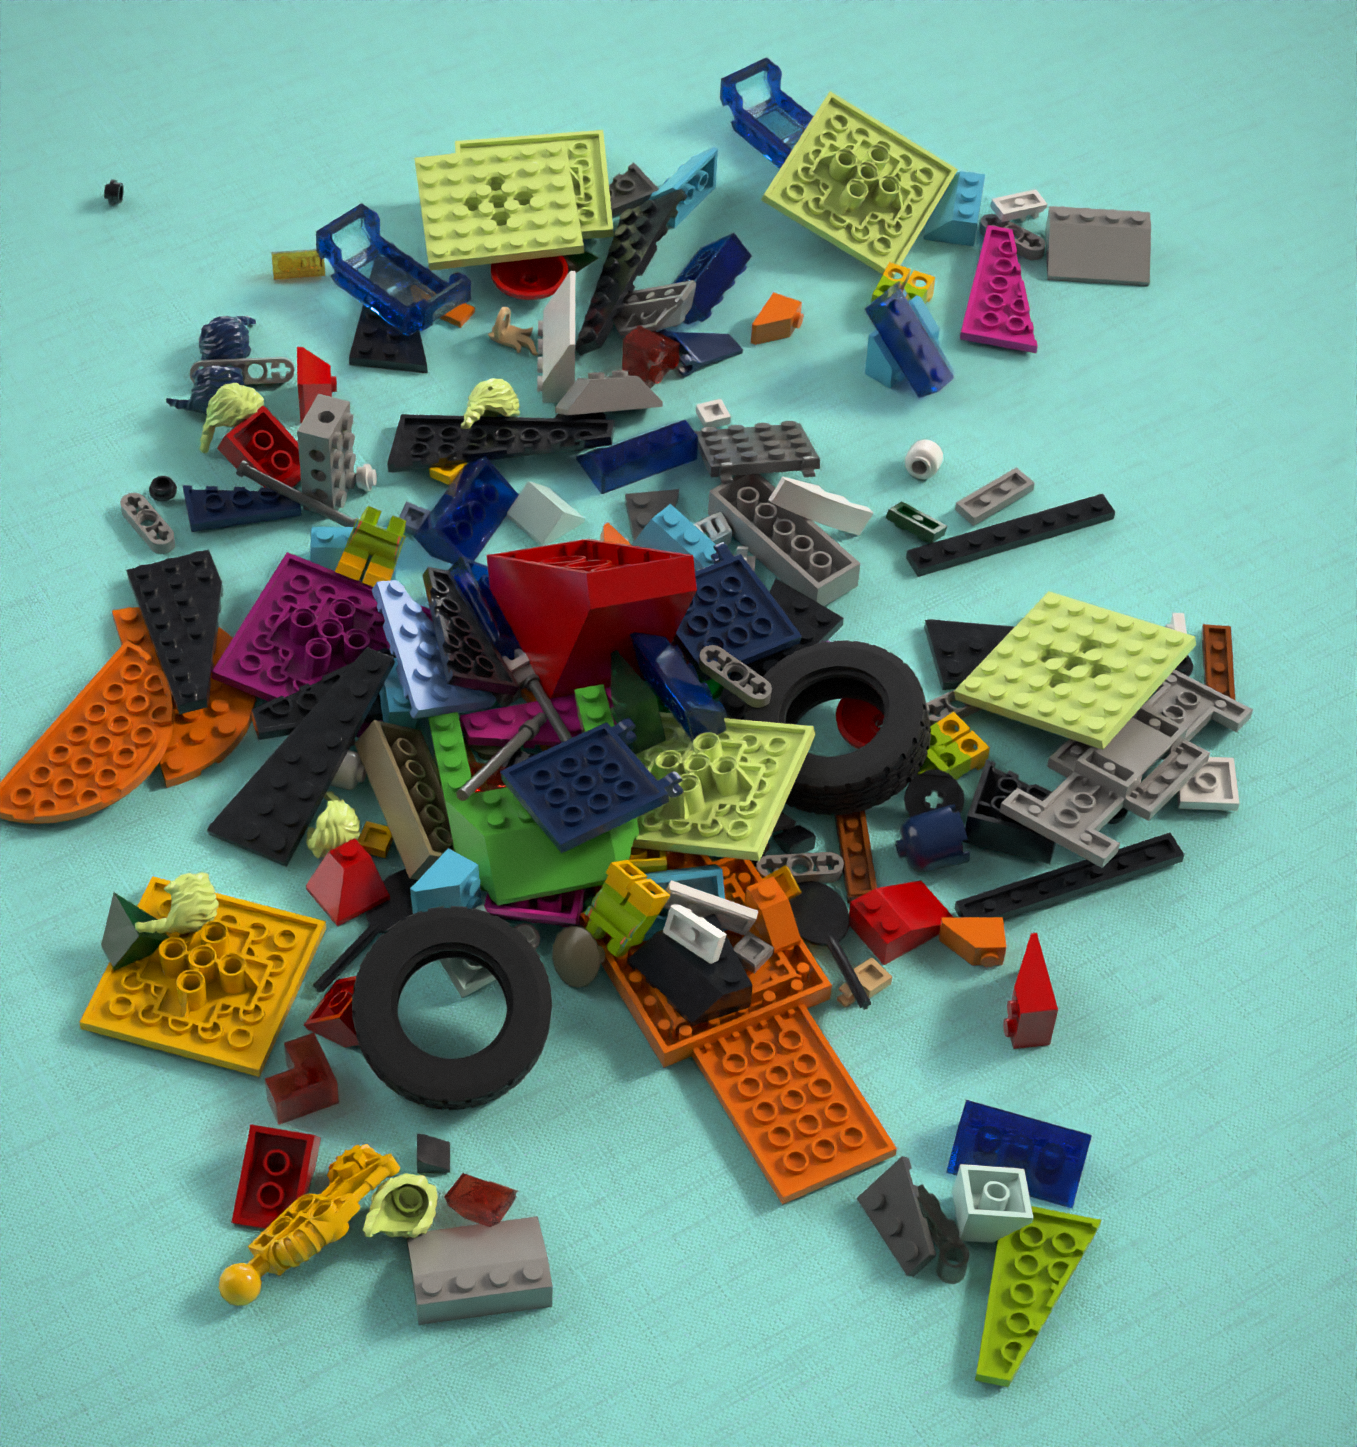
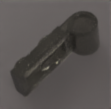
[917,1184,969,1284]

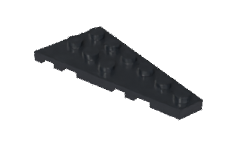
[349,252,428,373]
[422,567,520,696]
[715,578,844,720]

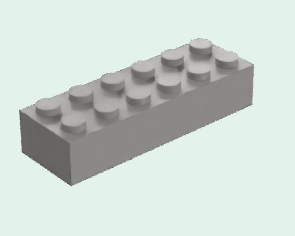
[708,474,860,606]

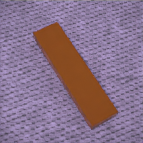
[1202,624,1235,700]
[834,810,877,903]

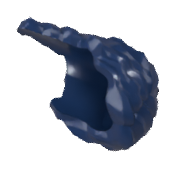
[199,316,256,366]
[166,366,245,415]

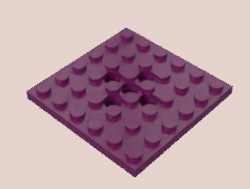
[212,552,433,738]

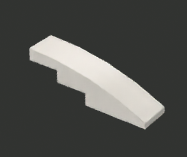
[768,477,873,535]

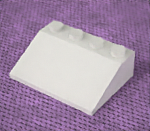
[537,271,575,403]

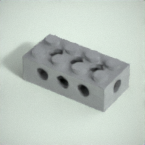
[297,394,356,512]

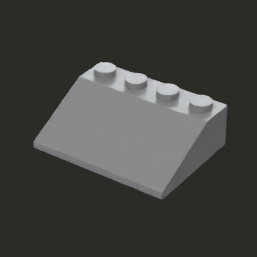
[1045,206,1151,286]
[407,1216,553,1325]

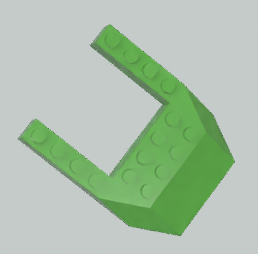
[428,684,639,905]

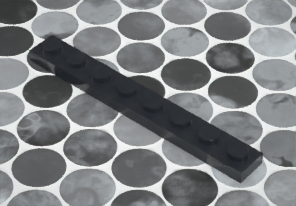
[906,493,1115,577]
[954,833,1185,920]

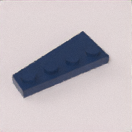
[182,485,302,532]

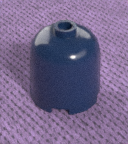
[895,804,970,872]

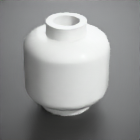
[905,439,943,480]
[331,750,367,790]

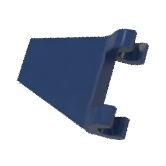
[655,329,743,377]

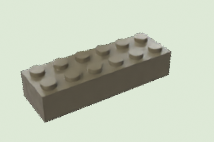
[355,720,455,880]

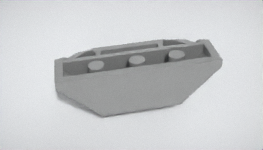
[612,280,696,336]
[555,370,663,415]

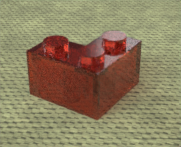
[622,325,680,389]
[265,1032,339,1125]

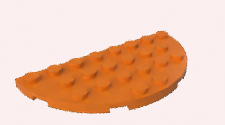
[112,607,256,788]
[0,640,175,824]

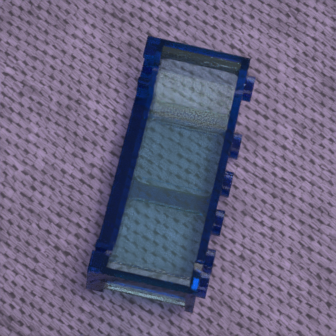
[720,57,814,169]
[316,203,471,336]

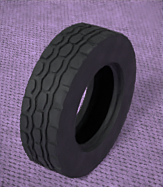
[744,640,931,815]
[352,906,552,1110]

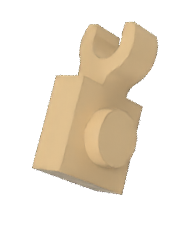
[837,957,892,1007]

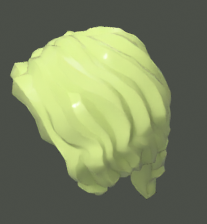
[461,378,520,429]
[200,383,264,453]
[306,791,360,859]
[134,872,219,934]
[362,1173,438,1238]

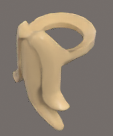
[488,306,538,356]

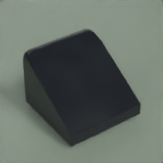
[773,825,816,854]
[417,1134,450,1173]

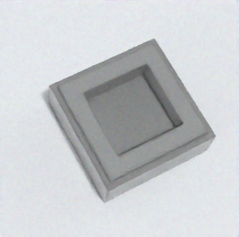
[733,932,774,974]

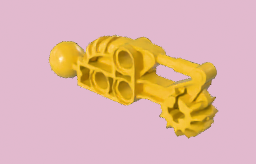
[218,1144,400,1306]

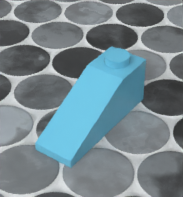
[379,658,417,729]

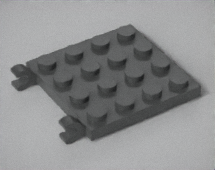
[694,421,820,484]

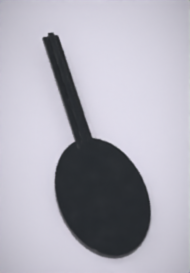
[313,869,418,993]
[789,881,871,1010]

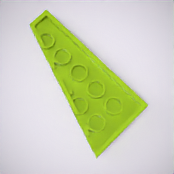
[975,1206,1102,1387]

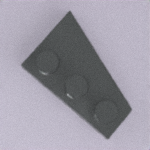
[609,162,659,217]
[625,489,679,542]
[857,1156,937,1277]

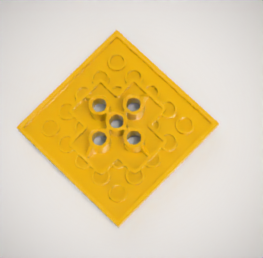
[79,876,326,1077]

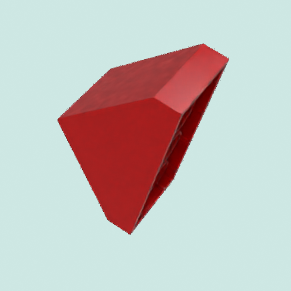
[486,539,697,699]

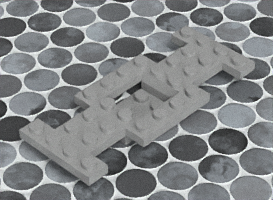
[1000,670,1253,868]

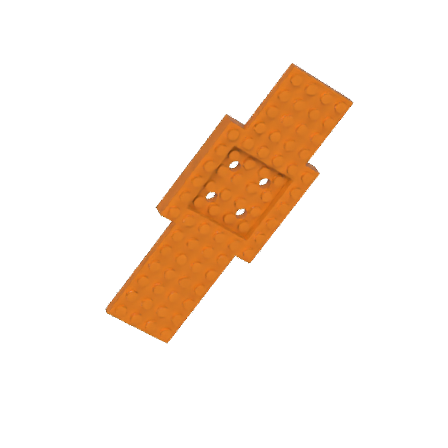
[580,851,897,1205]

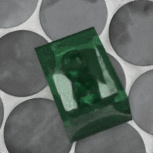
[611,650,666,755]

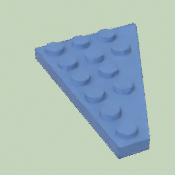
[372,580,496,719]

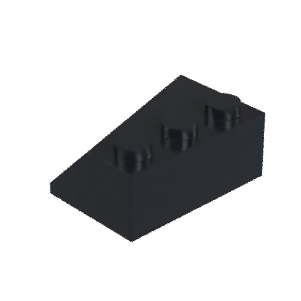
[962,759,1056,864]
[627,913,753,1026]

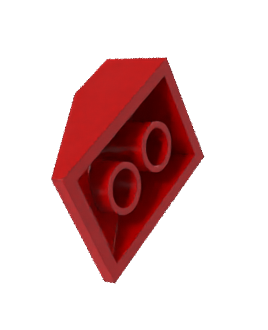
[217,406,301,488]
[849,880,954,965]
[1003,933,1058,1049]
[231,1124,321,1229]

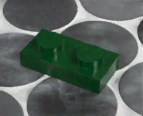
[886,501,947,543]

